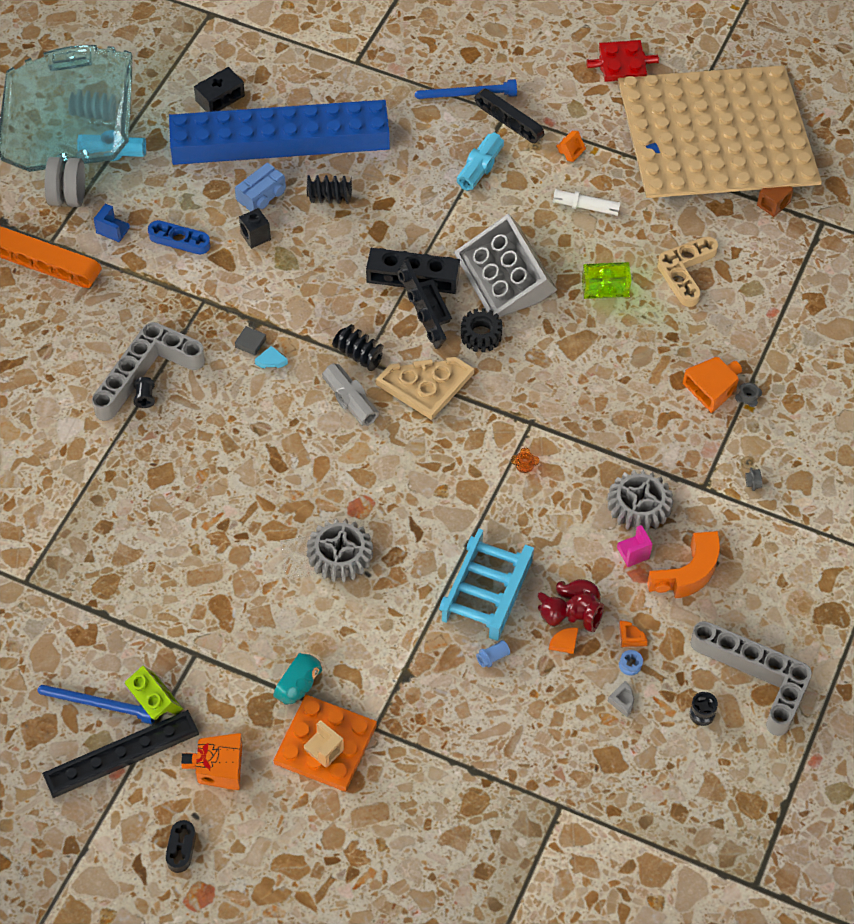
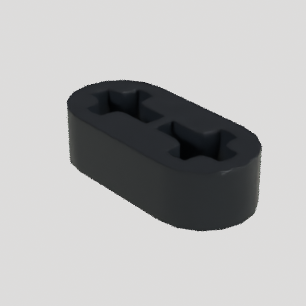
[166,820,196,873]

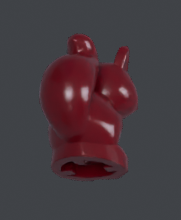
[538,579,604,632]

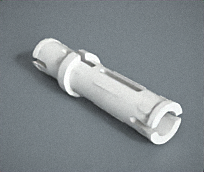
[553,189,621,216]

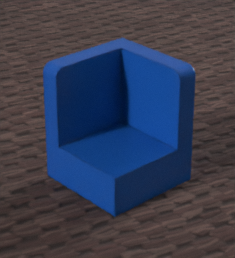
[94,203,130,242]

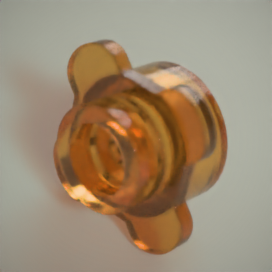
[511,448,540,473]

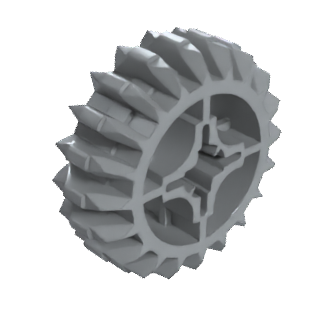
[607,469,673,532]
[306,518,373,583]

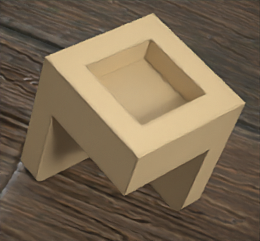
[304,720,344,768]

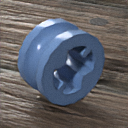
[619,650,643,676]

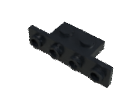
[397,260,452,349]

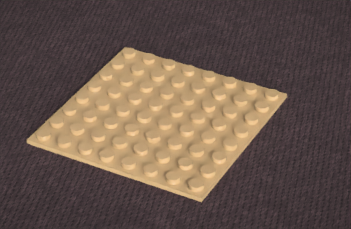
[618,65,822,198]

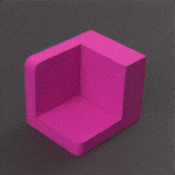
[617,525,653,567]

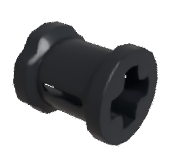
[133,377,155,408]

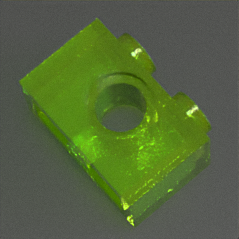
[582,262,632,299]

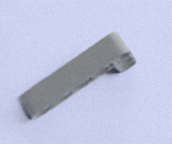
[92,322,205,421]
[690,621,812,736]

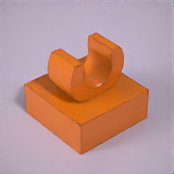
[556,131,586,162]

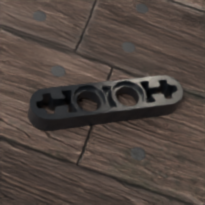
[474,88,545,143]

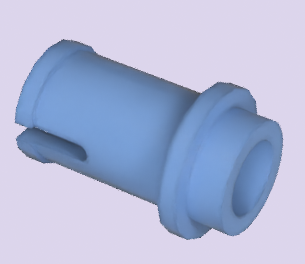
[476,640,510,668]

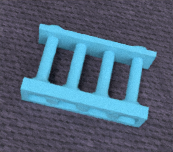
[439,529,534,641]

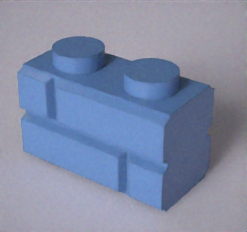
[235,162,286,211]

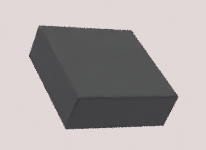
[235,326,266,356]

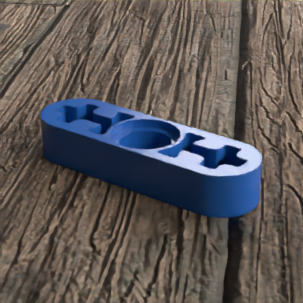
[148,220,210,255]

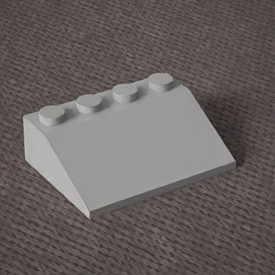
[454,213,557,317]

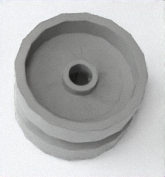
[45,157,85,207]

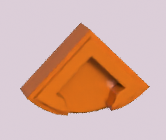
[619,621,647,647]
[549,628,578,654]

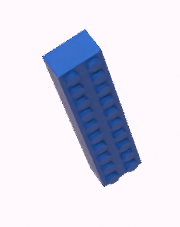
[169,100,390,165]

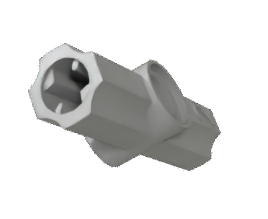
[322,363,379,426]

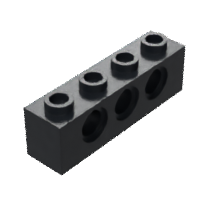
[366,248,460,294]

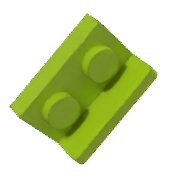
[125,665,183,720]

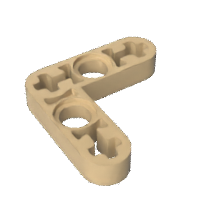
[657,237,718,307]

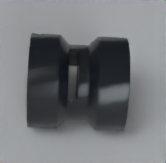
[689,692,718,726]

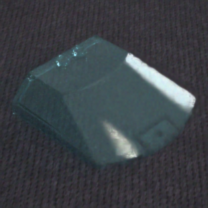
[0,45,133,172]

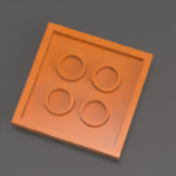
[273,694,377,792]

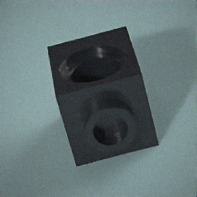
[239,208,271,249]

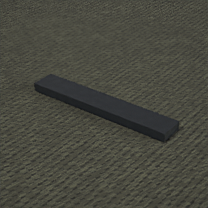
[42,710,199,798]

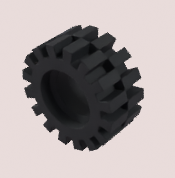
[461,308,503,353]

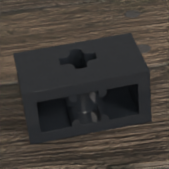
[194,67,245,112]

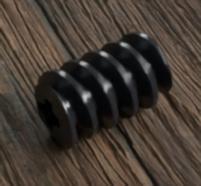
[307,175,352,204]
[332,324,384,371]

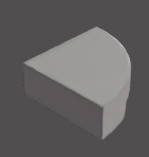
[608,681,634,717]

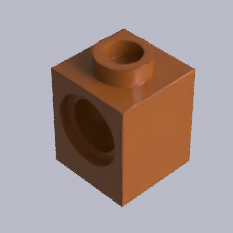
[757,186,794,217]

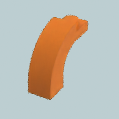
[647,531,720,599]

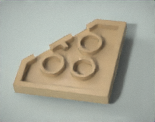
[376,357,474,420]

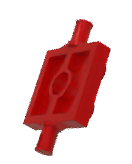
[586,40,659,82]

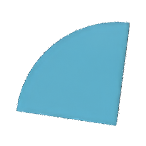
[254,346,288,368]

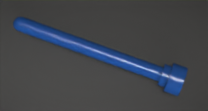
[415,79,517,99]
[37,685,155,725]

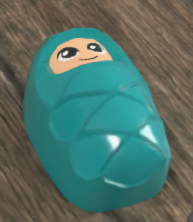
[273,653,322,705]

